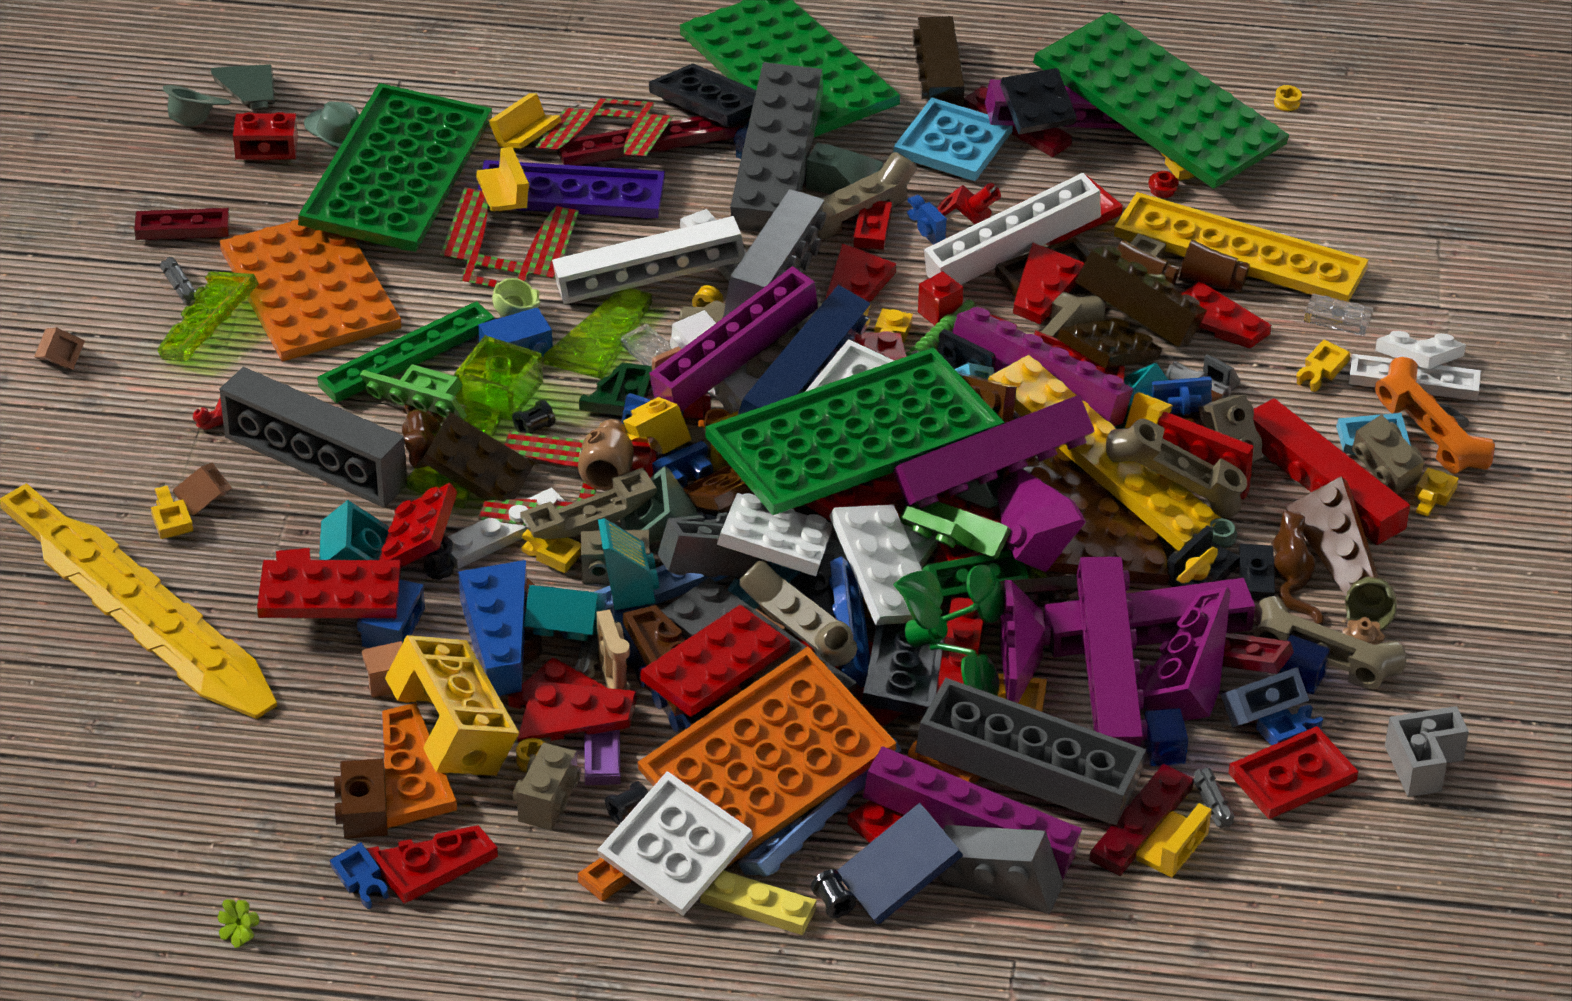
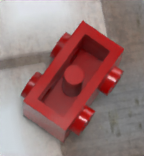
[233,112,298,160]

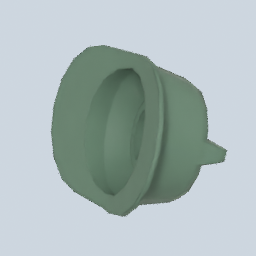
[163,85,231,127]
[304,101,359,148]

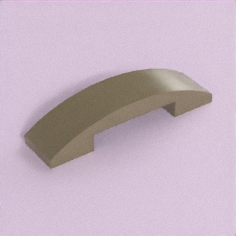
[520,468,657,539]

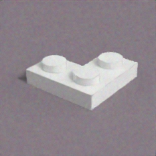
[1375,331,1466,369]

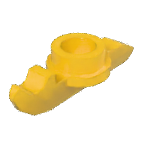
[1176,547,1218,583]

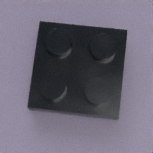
[1000,68,1077,134]

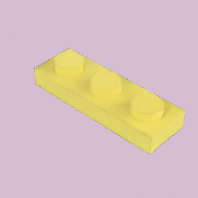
[700,870,817,935]

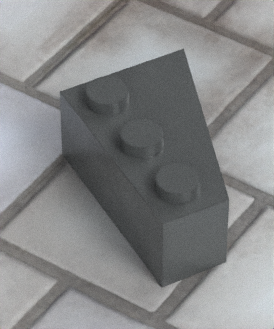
[658,512,767,579]
[938,825,1064,914]

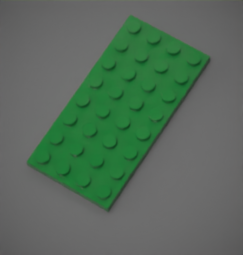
[679,0,900,137]
[1033,12,1289,189]
[298,83,492,252]
[705,347,1004,515]

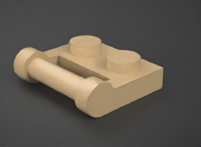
[597,609,631,690]

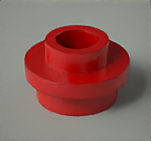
[1148,171,1179,198]

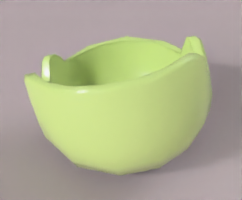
[492,278,541,317]

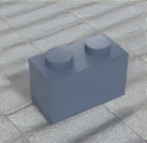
[1220,667,1309,727]

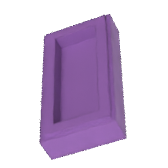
[584,730,621,785]

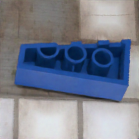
[458,560,527,696]

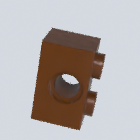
[334,758,388,839]

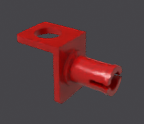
[937,183,1001,224]

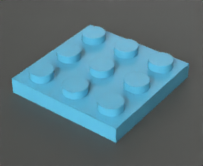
[893,97,1013,181]

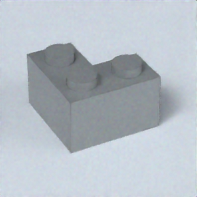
[1385,706,1469,797]

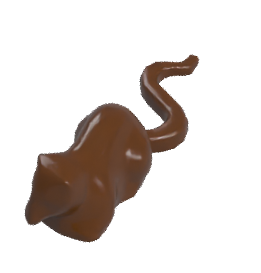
[402,404,444,468]
[1271,511,1324,625]

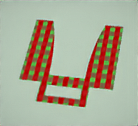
[535,98,674,157]
[440,187,579,288]
[478,431,596,526]

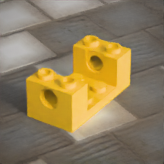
[385,635,519,776]

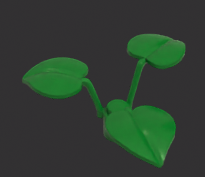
[893,565,1005,696]

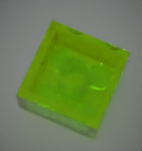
[454,335,543,421]

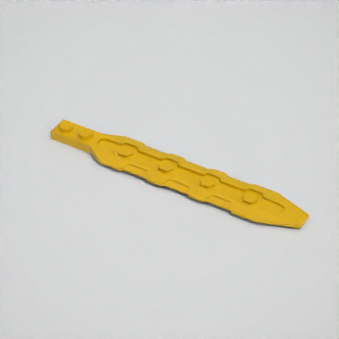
[0,483,277,719]

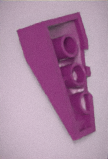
[997,469,1086,572]
[999,580,1051,703]
[1137,587,1231,722]

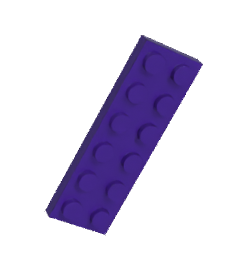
[478,160,665,219]

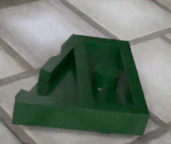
[579,362,652,416]

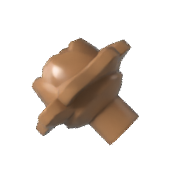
[1342,617,1385,645]

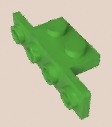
[360,364,467,420]
[900,502,1011,559]

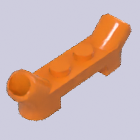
[1375,357,1495,474]

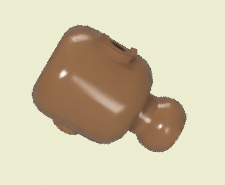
[578,419,634,491]

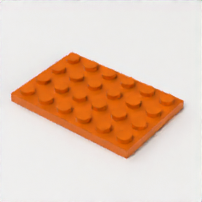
[220,219,402,362]
[637,646,896,869]

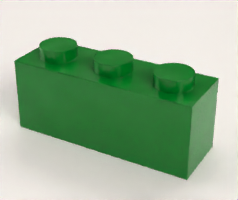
[922,550,1029,605]

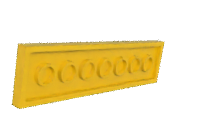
[1114,192,1369,305]
[988,355,1220,551]

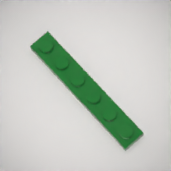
[317,301,495,403]

